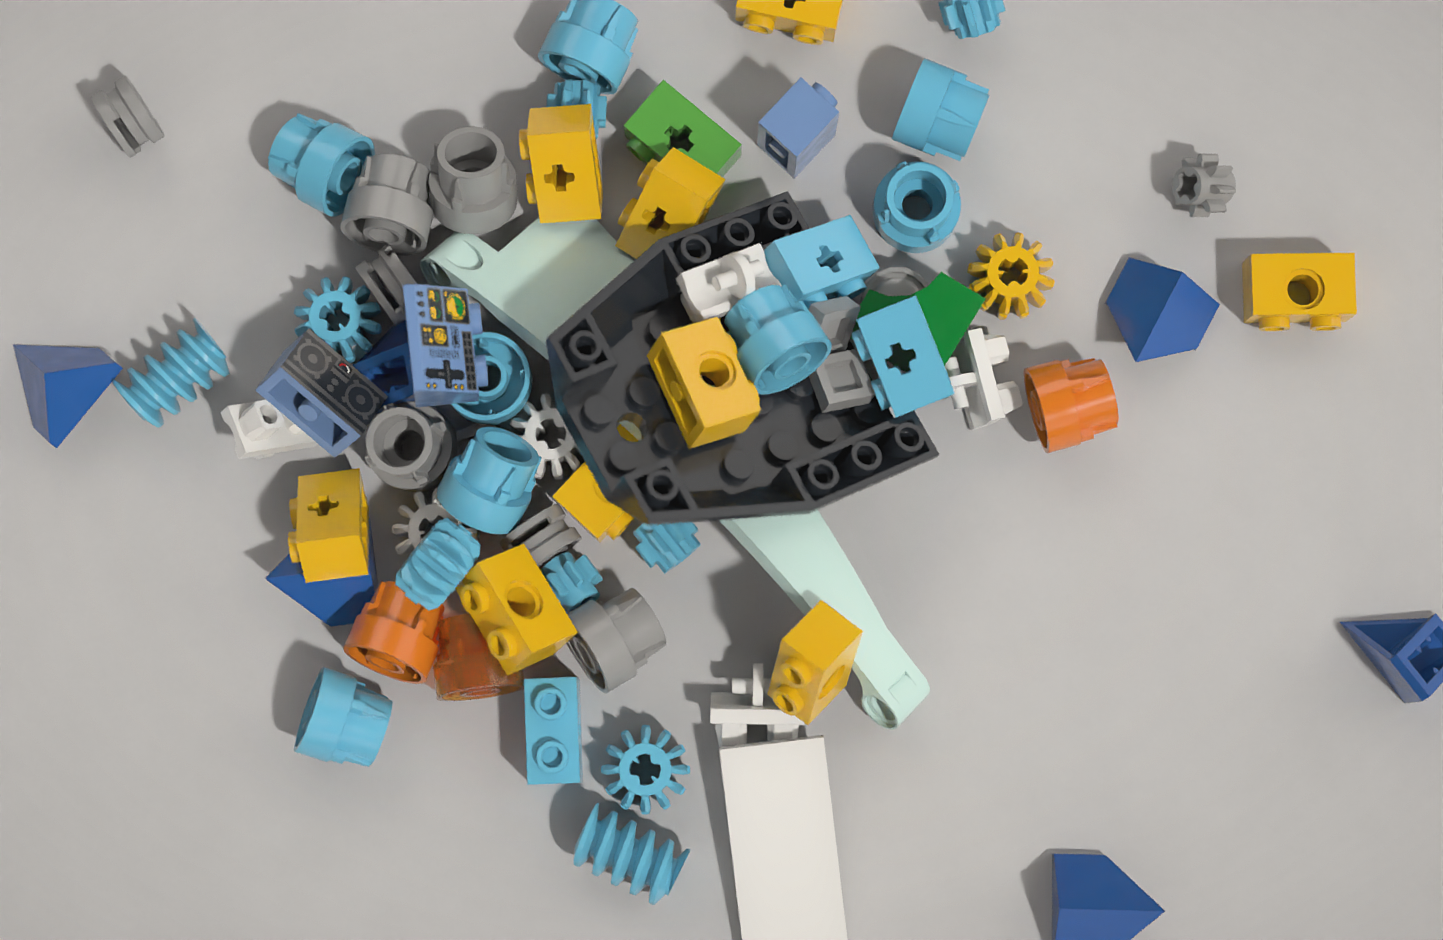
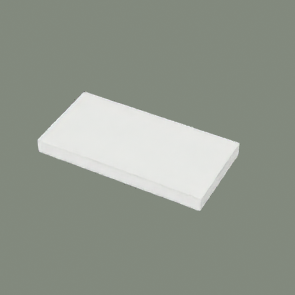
[719,735,848,940]

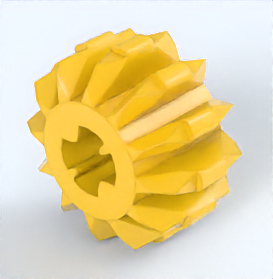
[967,232,1055,320]

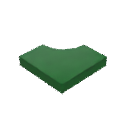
[850,272,986,372]

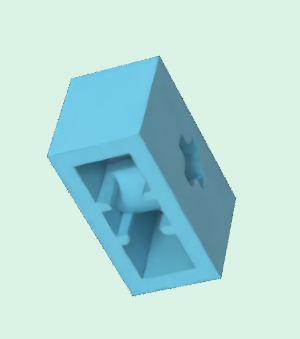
[764,215,880,310]
[851,295,955,417]
[524,677,583,785]

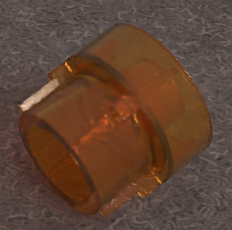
[433,613,524,701]

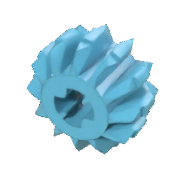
[294,276,382,363]
[395,518,480,610]
[601,725,690,814]

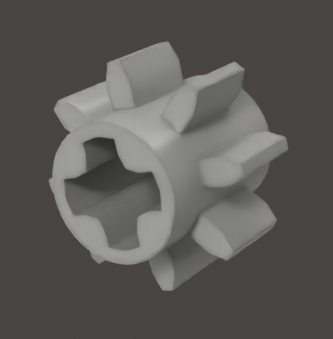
[1172,154,1236,217]

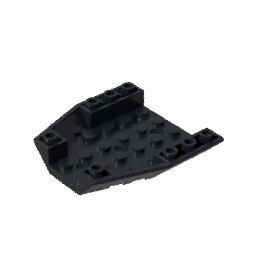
[546,191,940,525]

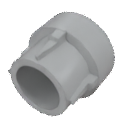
[429,126,517,234]
[340,154,433,256]
[364,402,459,492]
[567,588,667,694]

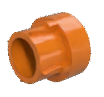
[1023,358,1119,453]
[343,581,445,684]

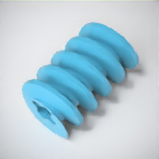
[112,318,230,428]
[573,802,691,905]

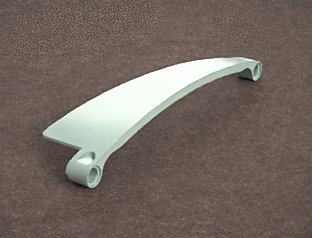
[420,218,930,730]

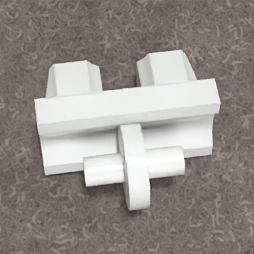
[676,243,781,322]
[945,328,1023,430]
[221,400,318,459]
[710,663,805,747]

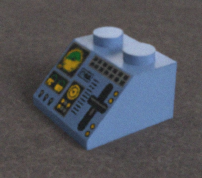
[403,284,488,408]

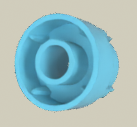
[538,0,639,95]
[892,58,990,161]
[268,113,375,217]
[872,161,961,253]
[725,284,832,395]
[451,332,533,426]
[436,427,542,534]
[294,667,393,767]

